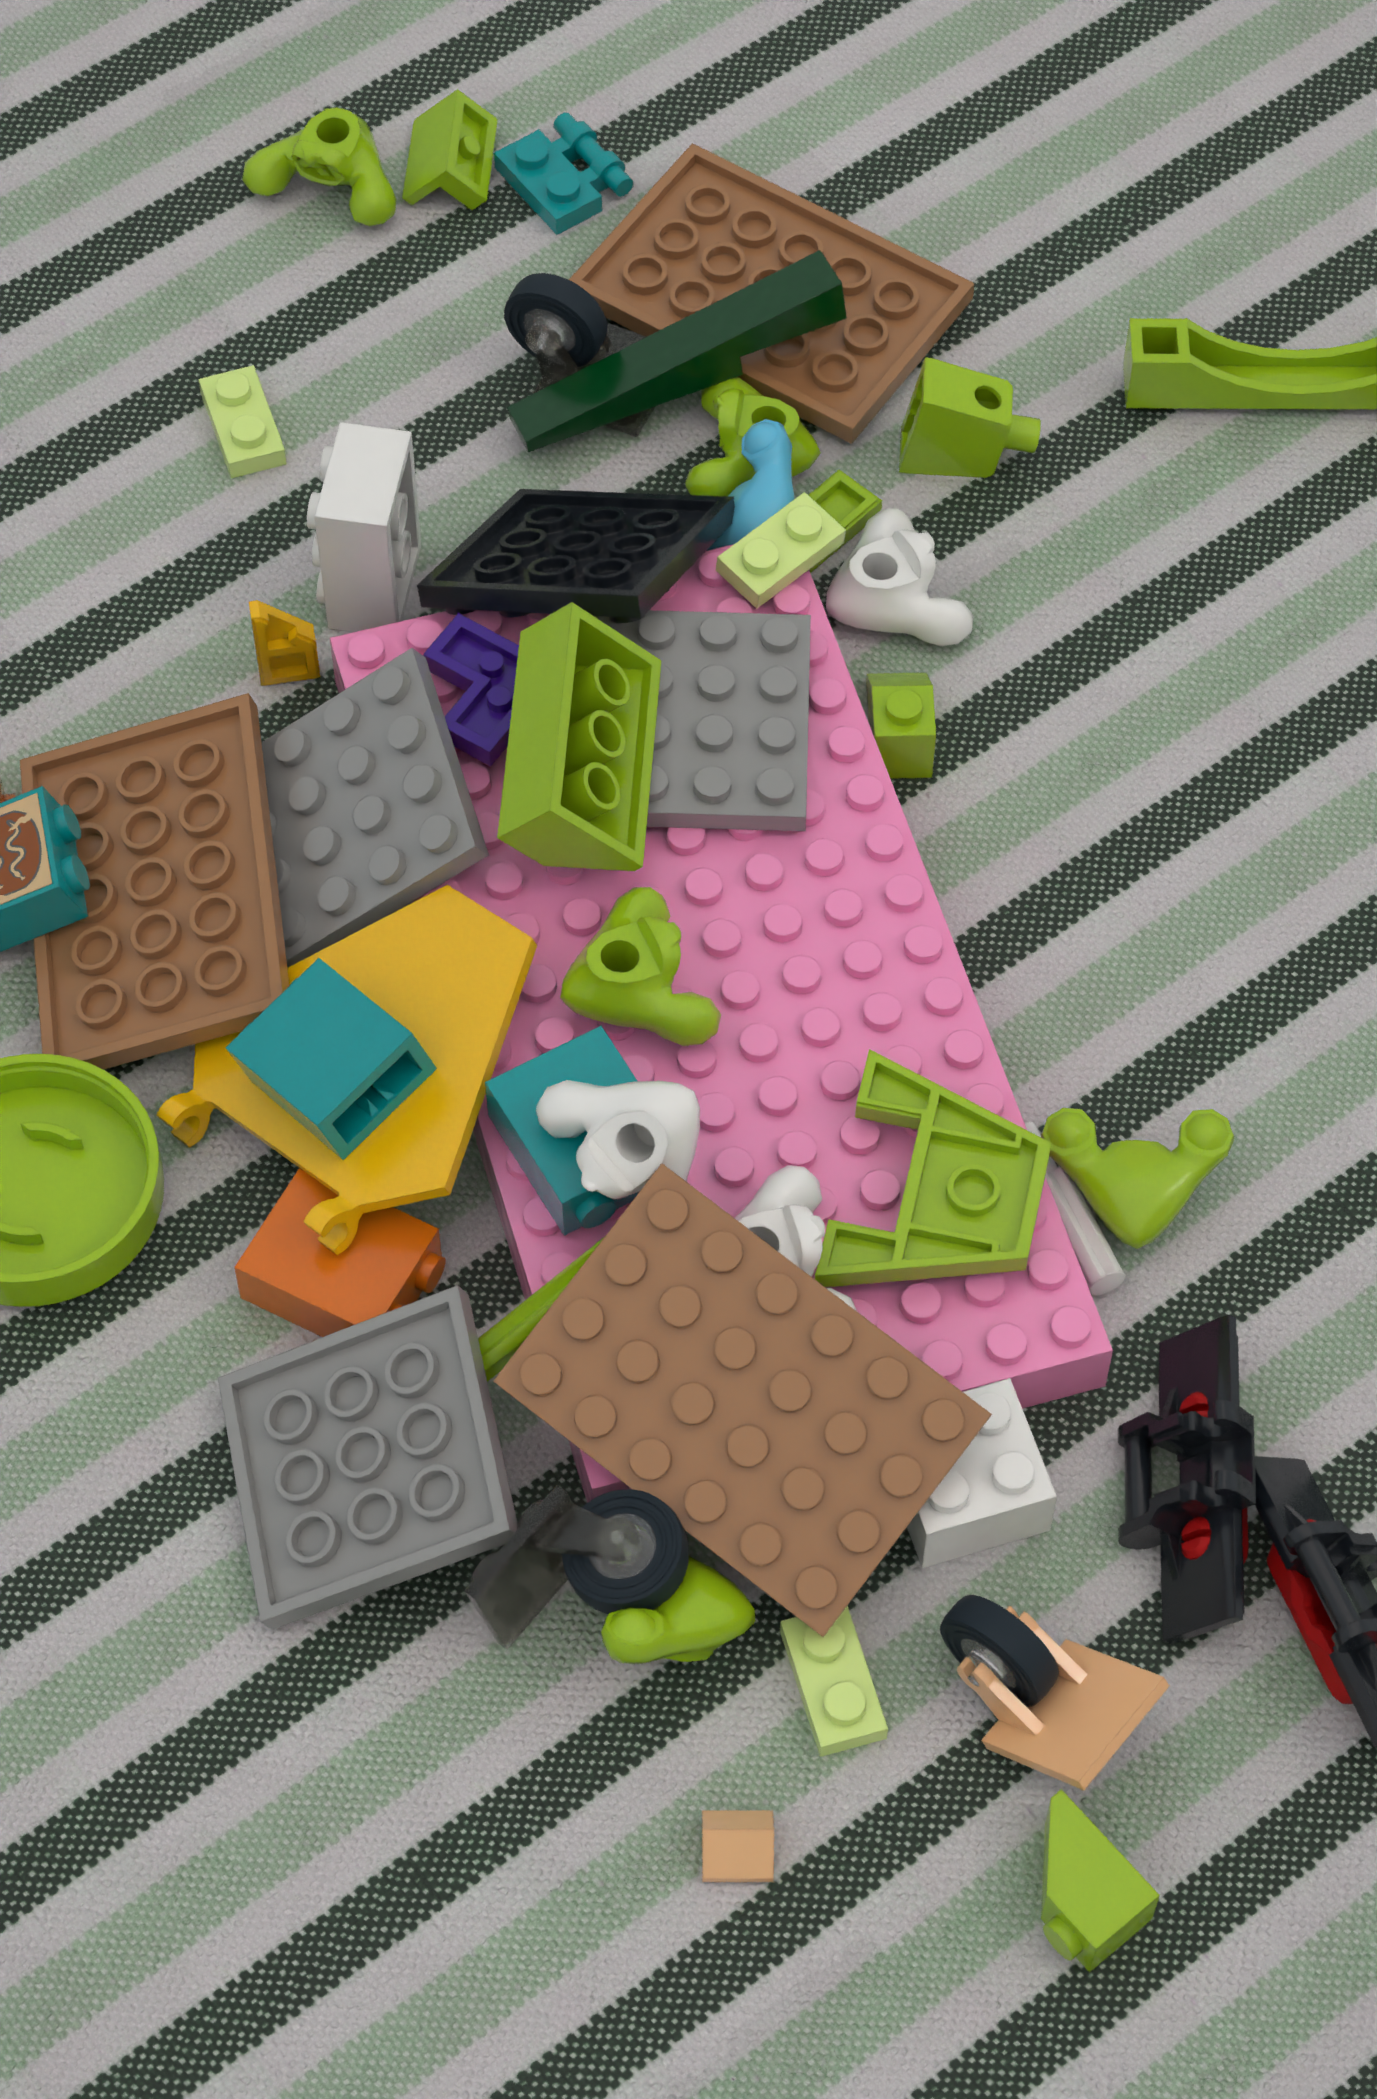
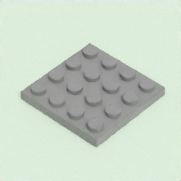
[594,610,811,831]
[262,648,489,968]
[218,1285,520,1630]

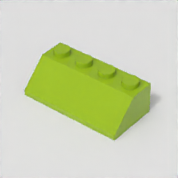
[497,602,662,871]

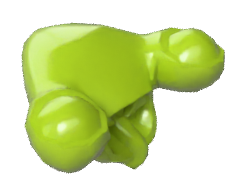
[243,108,396,226]
[685,377,821,496]
[560,887,721,1046]
[1041,1108,1235,1249]
[601,1529,755,1664]

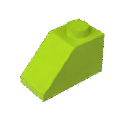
[866,673,936,778]
[1041,1789,1160,1973]

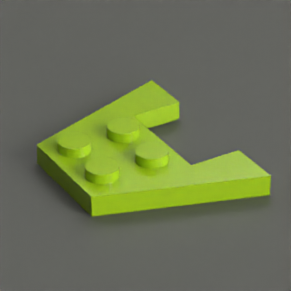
[815,1049,1052,1287]

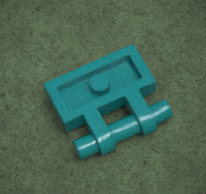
[494,112,634,235]

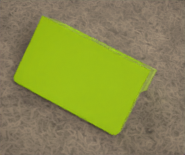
[402,89,498,210]

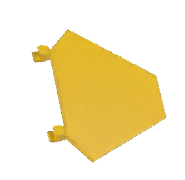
[156,885,537,1255]

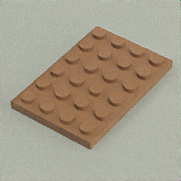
[569,143,975,444]
[20,693,289,1070]
[493,1163,992,1637]

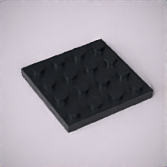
[417,489,735,623]

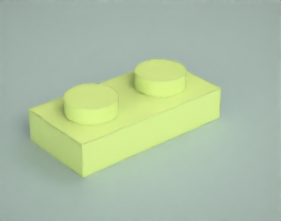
[199,365,287,479]
[716,492,846,609]
[780,1606,888,1757]

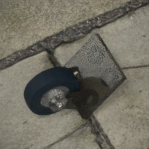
[504,273,656,437]
[464,1485,689,1650]

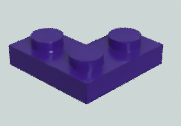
[423,613,519,767]

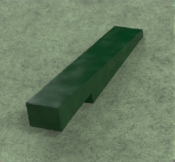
[507,250,847,452]

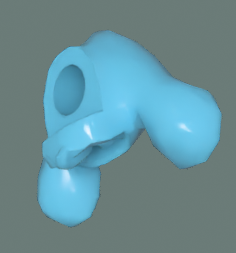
[706,419,795,551]

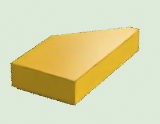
[248,600,320,686]

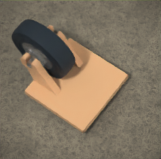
[940,1595,1169,1790]

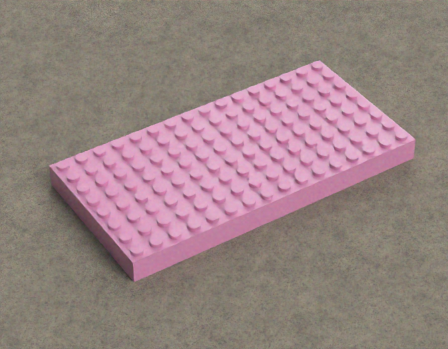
[330,544,1113,1503]

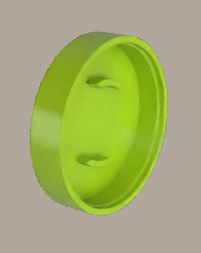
[0,1054,164,1307]

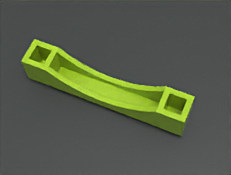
[1123,318,1377,410]

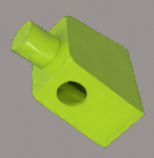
[899,357,1041,478]

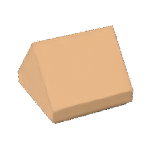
[702,1810,774,1882]

